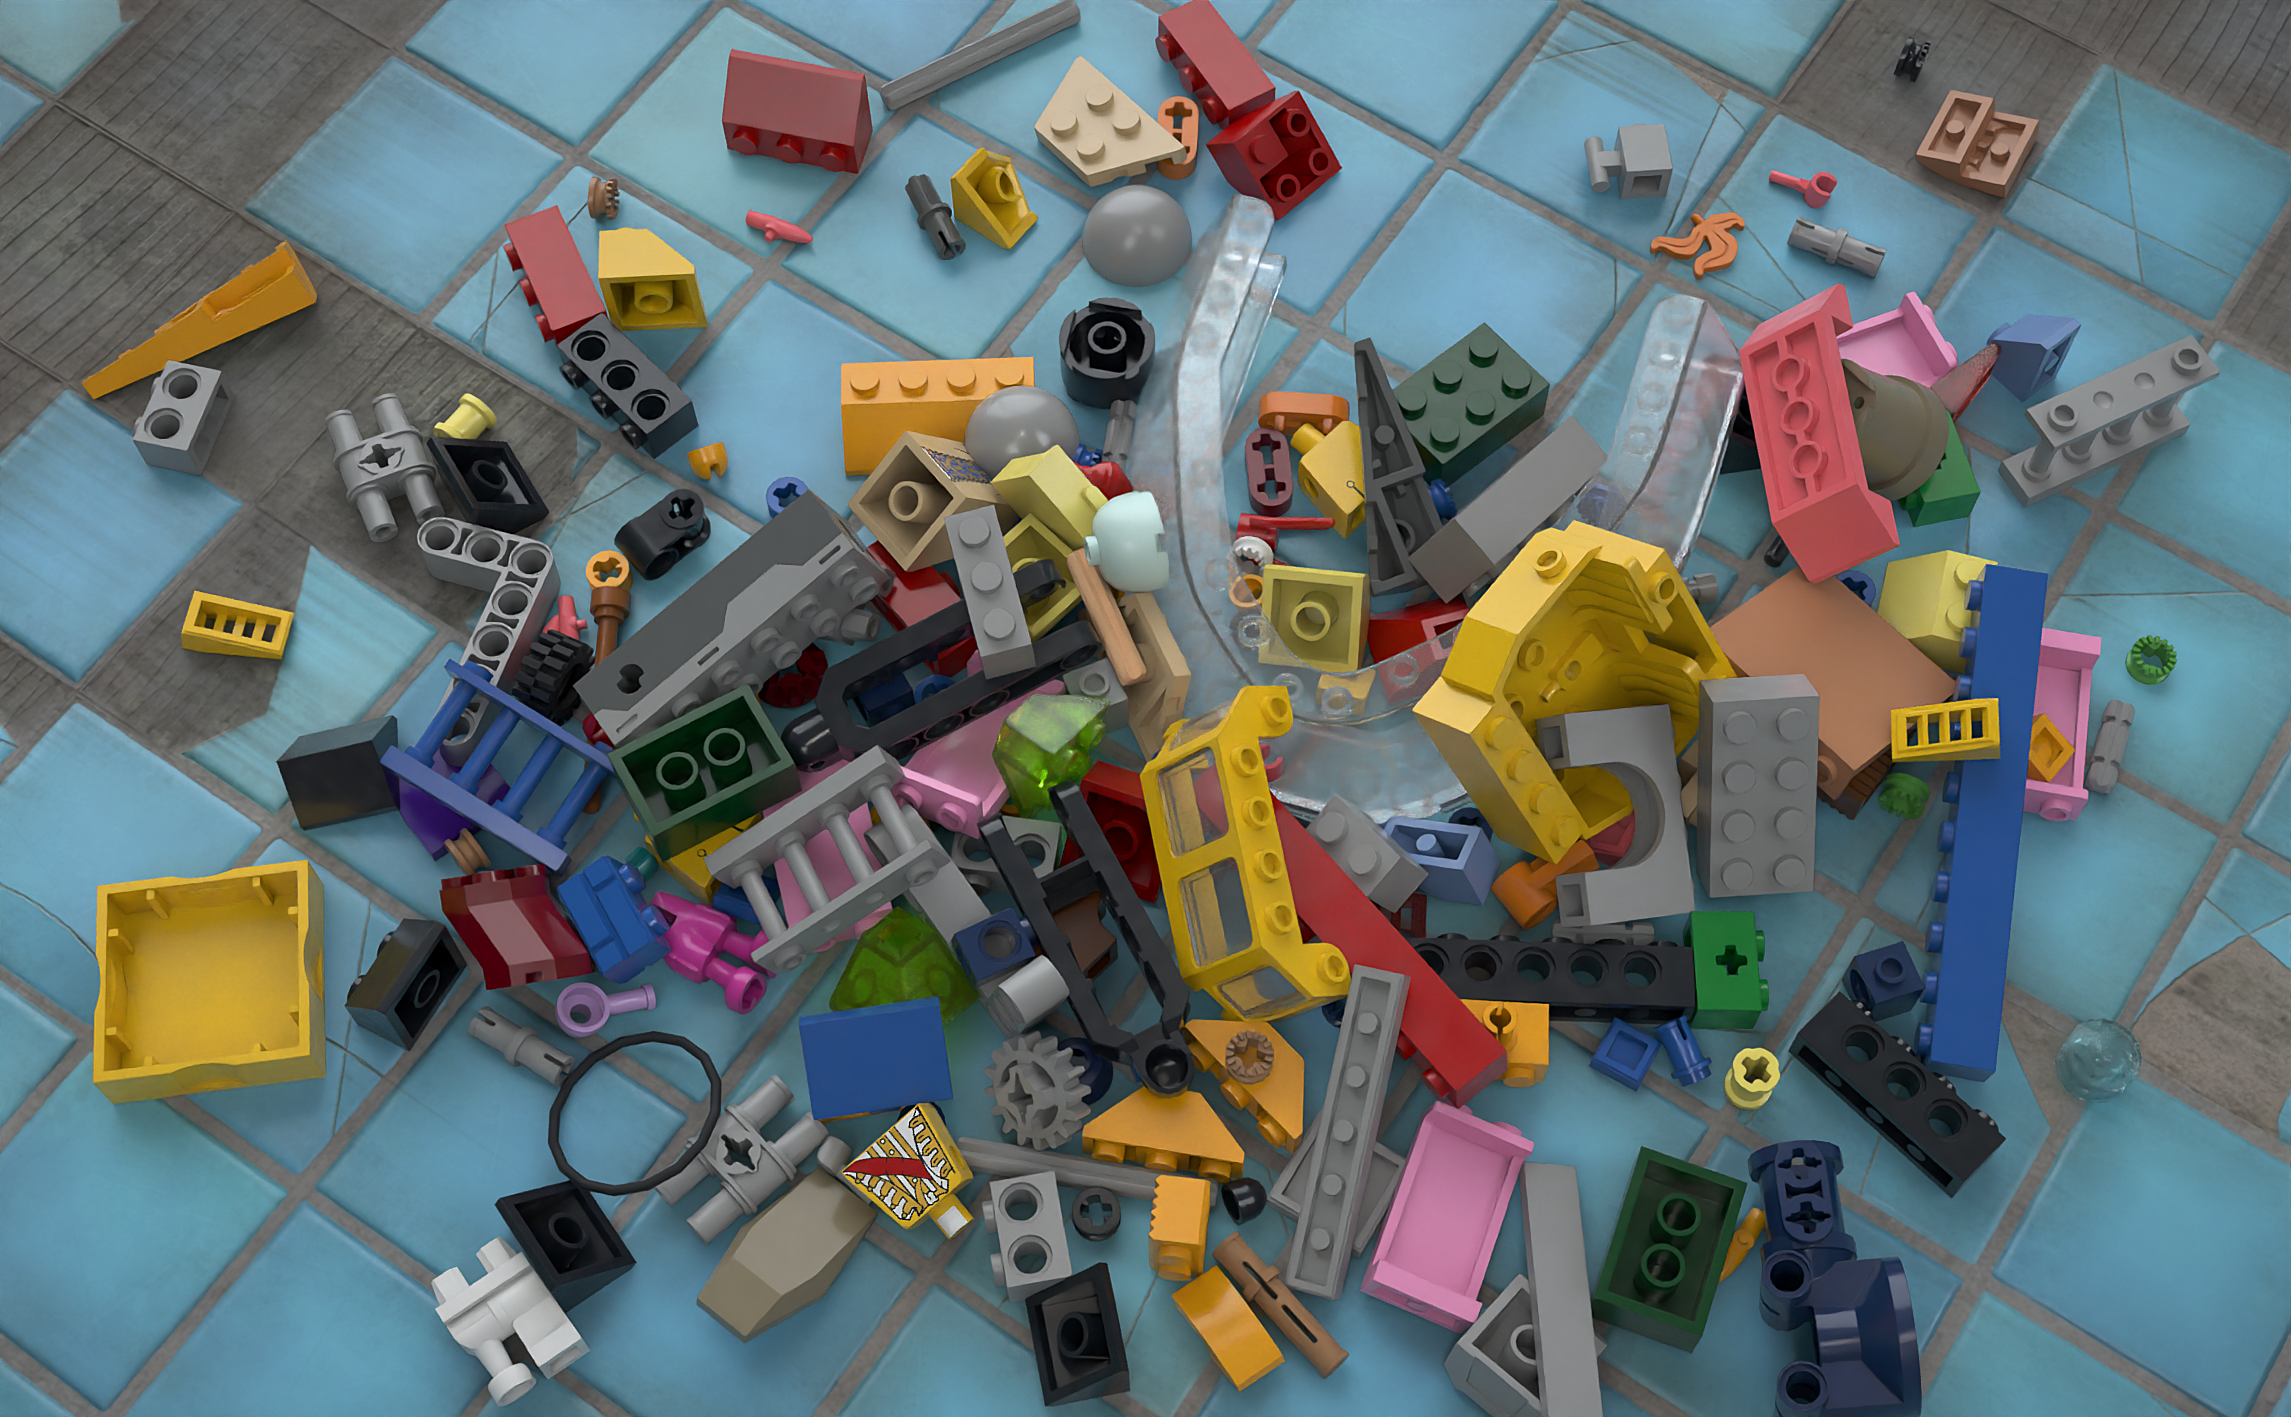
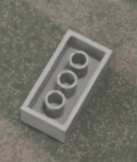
[1407,415,1611,604]
[1696,674,1820,898]

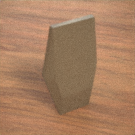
[697,1167,878,1344]

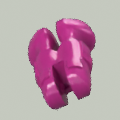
[648,891,777,1015]

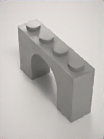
[1535,704,1695,928]

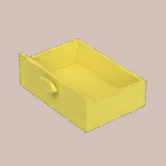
[990,445,1108,551]

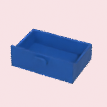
[799,996,953,1120]

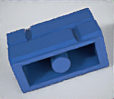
[557,855,671,984]

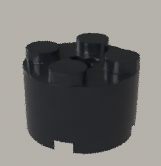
[1059,298,1155,409]

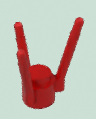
[1236,513,1336,566]

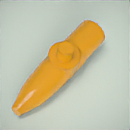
[1718,1208,1765,1283]

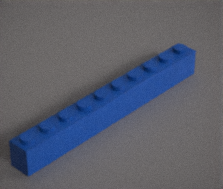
[1913,564,2048,1082]

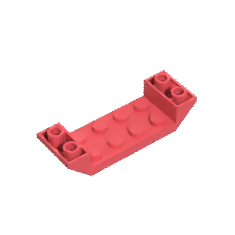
[1739,283,1900,584]

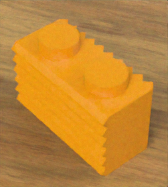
[1148,1175,1211,1281]

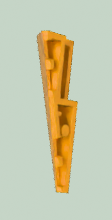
[82,240,317,399]

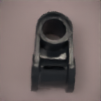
[614,489,711,581]

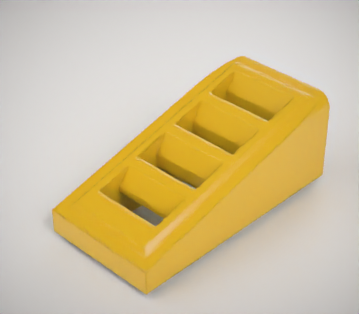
[181,591,294,660]
[1891,698,2000,762]

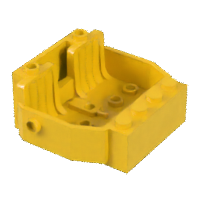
[1412,520,1738,865]

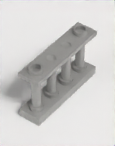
[1998,335,2221,508]
[704,745,951,974]

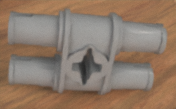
[325,393,445,542]
[654,1075,830,1246]

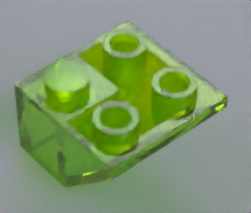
[992,694,1110,819]
[829,906,979,1028]

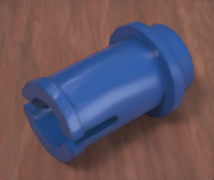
[1654,1015,1712,1087]

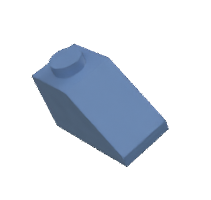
[1982,314,2082,402]
[1384,815,1501,906]

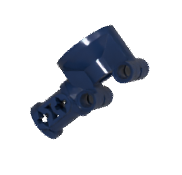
[1747,1140,1922,1417]

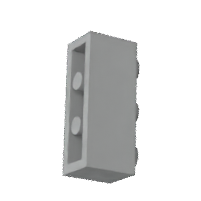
[944,505,1036,679]

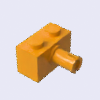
[1460,999,1549,1088]

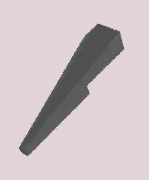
[1354,337,1443,597]

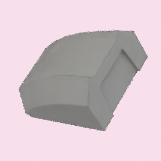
[1444,1273,1608,1417]

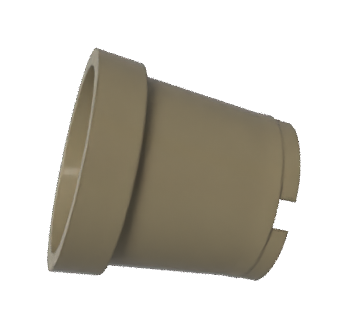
[1841,359,1949,501]

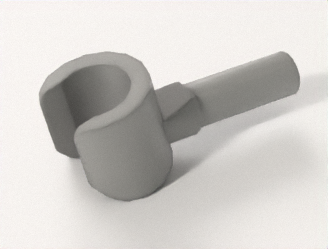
[817,1136,873,1205]

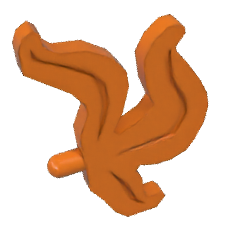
[1650,212,1745,280]

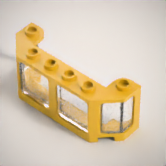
[1140,686,1351,1025]

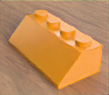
[841,357,1036,476]

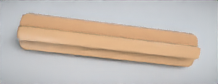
[1067,548,1146,686]

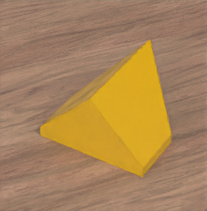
[950,147,1038,250]

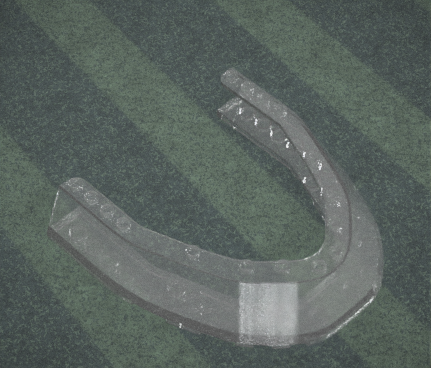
[1125,193,1745,828]

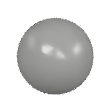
[1082,185,1192,287]
[964,385,1080,479]

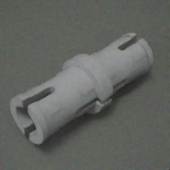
[1787,216,1887,278]
[468,1006,575,1087]

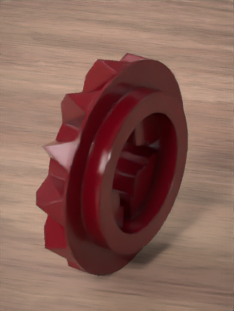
[758,642,828,708]

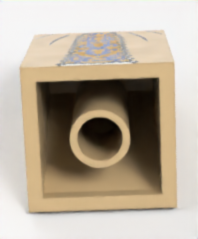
[847,431,1020,572]

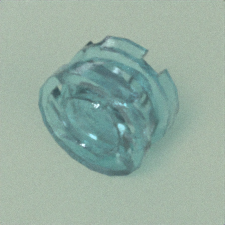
[2055,1019,2142,1103]

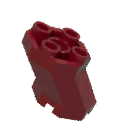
[439,863,597,990]

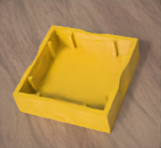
[93,860,326,1104]

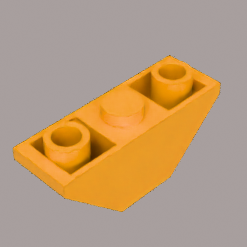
[1184,1019,1304,1155]
[1082,1086,1245,1183]

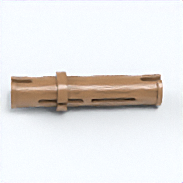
[1212,1231,1349,1379]

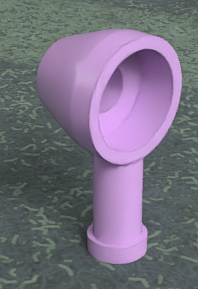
[555,982,656,1038]

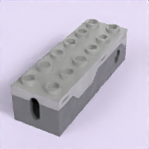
[573,489,890,750]

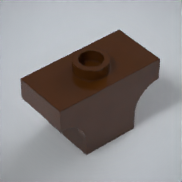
[1031,891,1118,982]

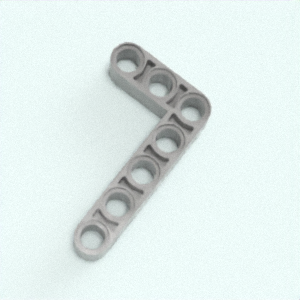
[417,517,561,767]
[863,803,1069,1039]

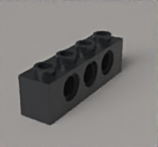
[1788,991,2006,1198]

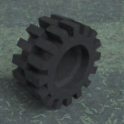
[511,629,595,727]

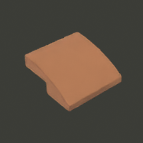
[1916,90,2039,198]

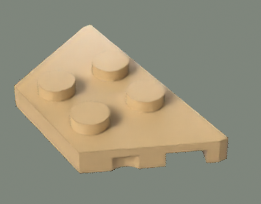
[1034,56,1188,187]
[1077,592,1192,762]

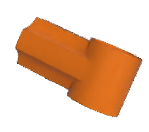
[1490,839,1600,930]

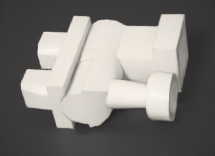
[431,1237,591,1407]

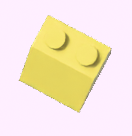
[1877,550,1998,674]

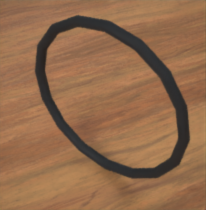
[548,1031,722,1197]

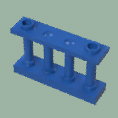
[380,659,616,877]

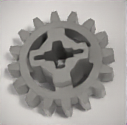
[984,1031,1091,1151]

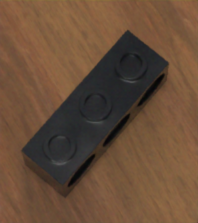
[557,313,699,459]

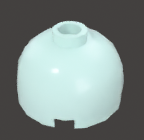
[1083,490,1169,593]

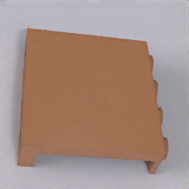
[1710,565,1956,801]

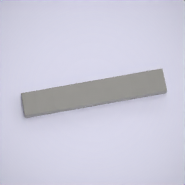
[1284,964,1411,1300]
[1519,1161,1603,1417]

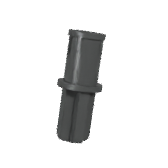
[905,174,966,260]

